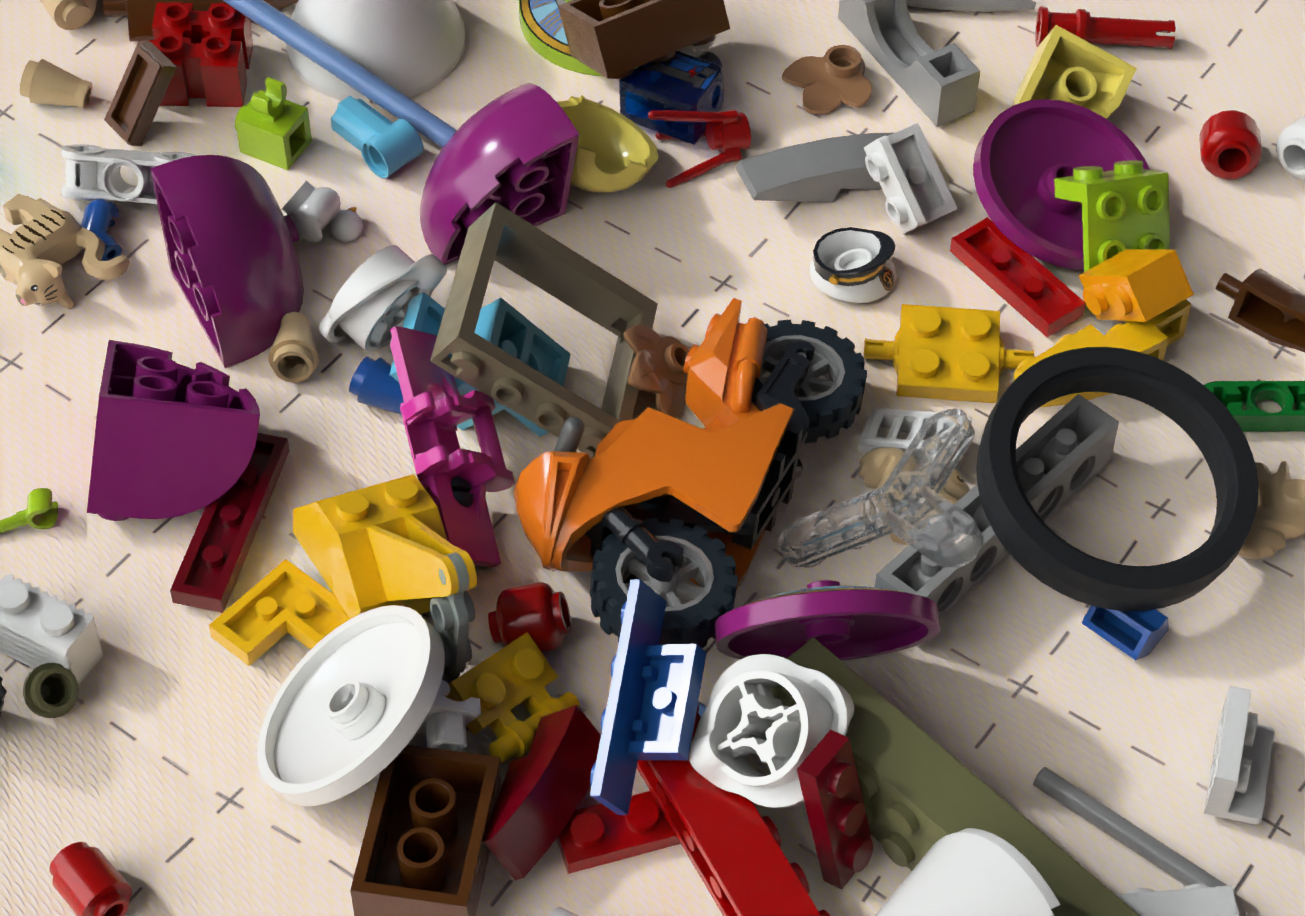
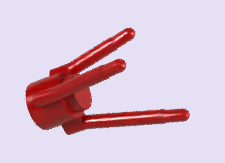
[648,110,751,188]

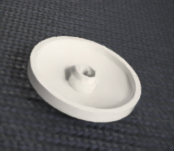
[257,605,445,806]

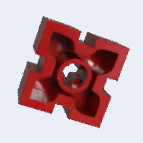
[149,2,253,107]

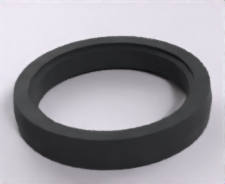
[976,347,1258,611]

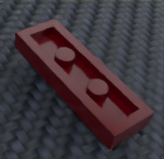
[796,730,874,889]

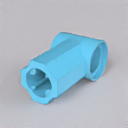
[331,96,424,178]

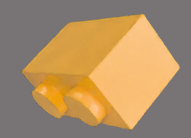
[1078,249,1194,322]

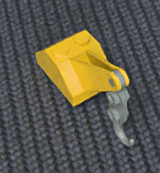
[293,474,477,731]

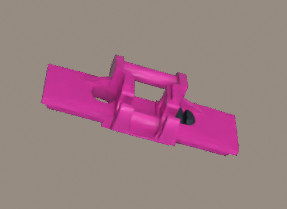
[390,326,515,567]

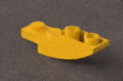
[1014,299,1191,407]

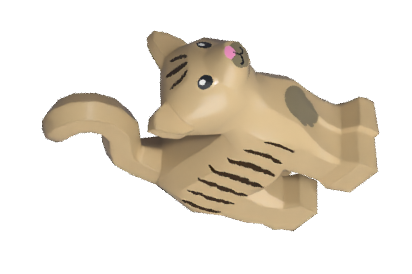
[0,194,130,309]

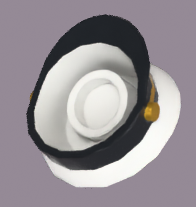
[809,227,897,303]

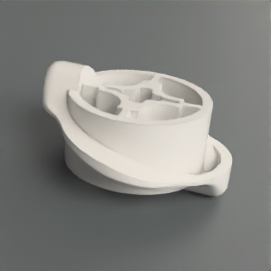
[319,245,447,353]
[689,654,855,808]

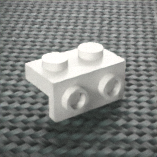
[864,123,958,234]

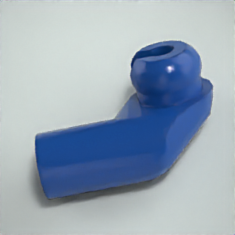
[81,199,122,261]

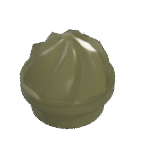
[23,663,79,718]

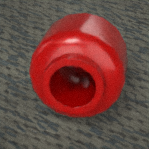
[1199,110,1262,180]
[488,582,571,653]

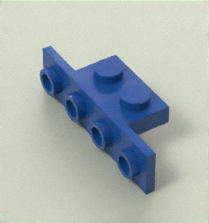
[590,579,707,815]

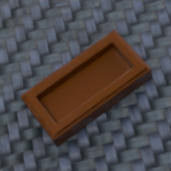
[104,41,177,146]

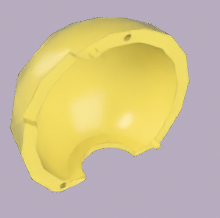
[557,95,658,193]

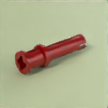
[1035,6,1176,49]

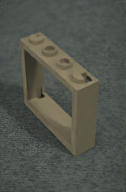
[430,202,658,458]

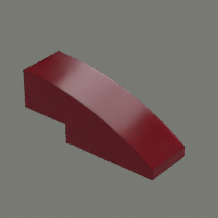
[483,705,601,881]

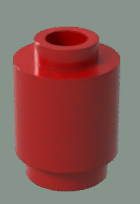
[49,841,132,916]

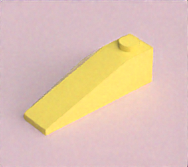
[1011,25,1137,119]

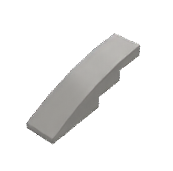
[736,133,893,203]

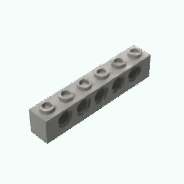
[875,394,1119,618]

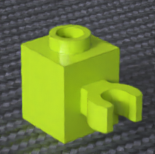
[235,77,312,171]

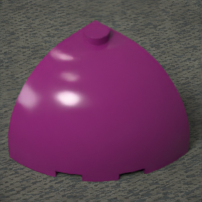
[420,83,579,265]
[151,155,304,368]
[87,340,260,521]

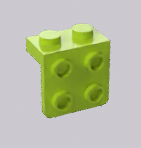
[1054,161,1170,272]

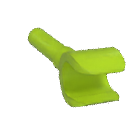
[0,488,58,534]

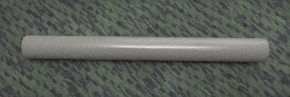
[1033,767,1237,896]

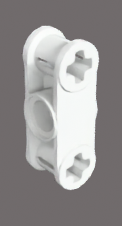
[61,144,197,205]

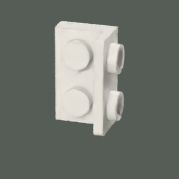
[1204,685,1275,825]

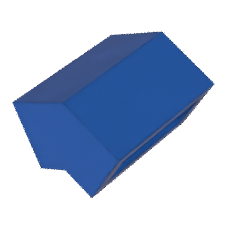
[1081,606,1169,660]

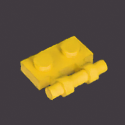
[446,632,580,763]

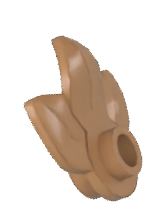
[782,45,872,115]
[623,324,689,418]

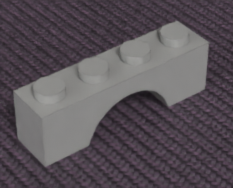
[838,0,980,127]

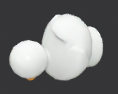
[281,180,363,243]

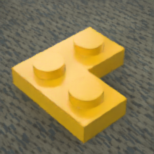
[209,559,350,666]

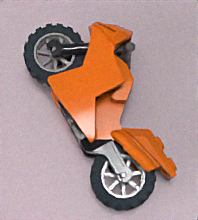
[514,298,867,648]

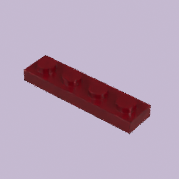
[170,433,290,613]

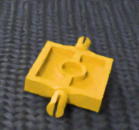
[863,304,1034,403]

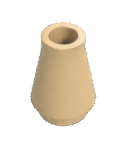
[20,59,93,109]
[268,312,319,383]

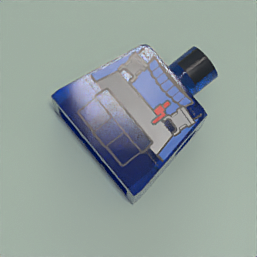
[619,51,724,145]

